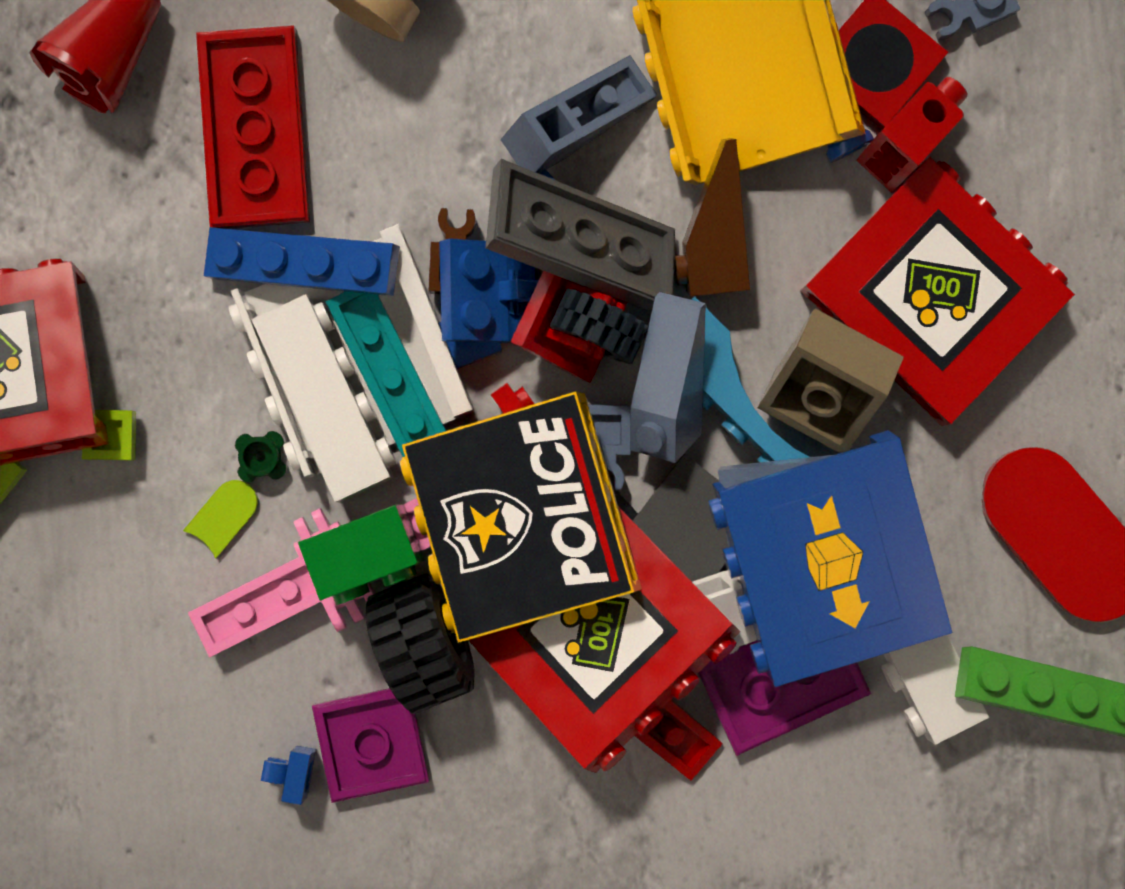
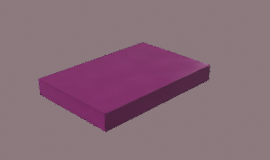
[698,640,871,756]

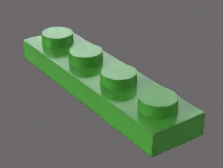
[955,646,1125,737]

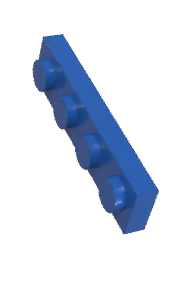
[203,227,400,296]

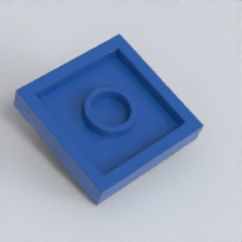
[439,239,539,343]

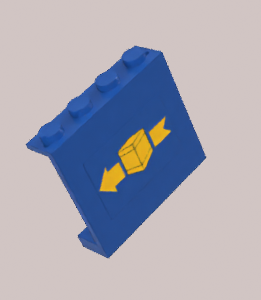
[708,430,953,687]

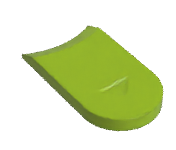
[183,480,258,559]

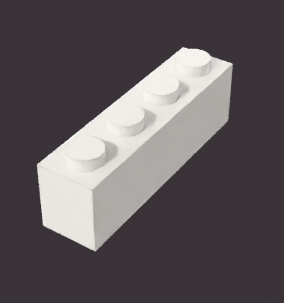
[251,294,397,502]
[881,635,989,745]

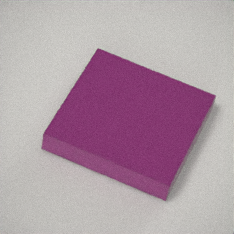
[312,688,430,803]

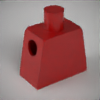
[856,77,968,193]

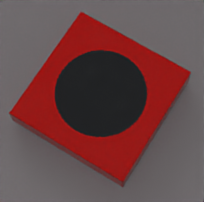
[839,0,948,130]

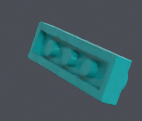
[325,292,446,457]

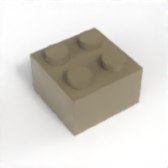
[757,308,904,453]

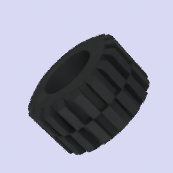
[366,574,475,714]

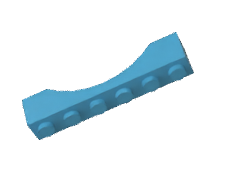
[691,296,809,463]

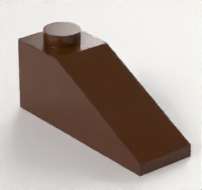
[674,138,750,296]

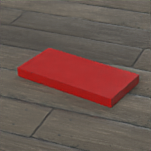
[196,25,310,229]

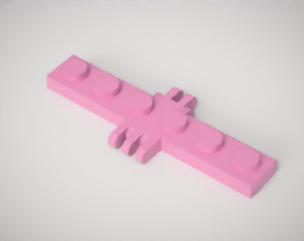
[188,498,431,657]

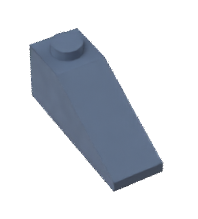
[500,55,657,174]
[630,292,706,463]

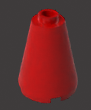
[29,0,161,114]

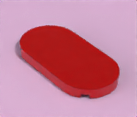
[981,447,1125,622]

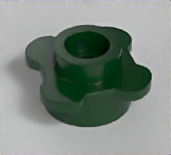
[235,431,287,482]

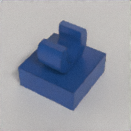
[261,746,316,805]

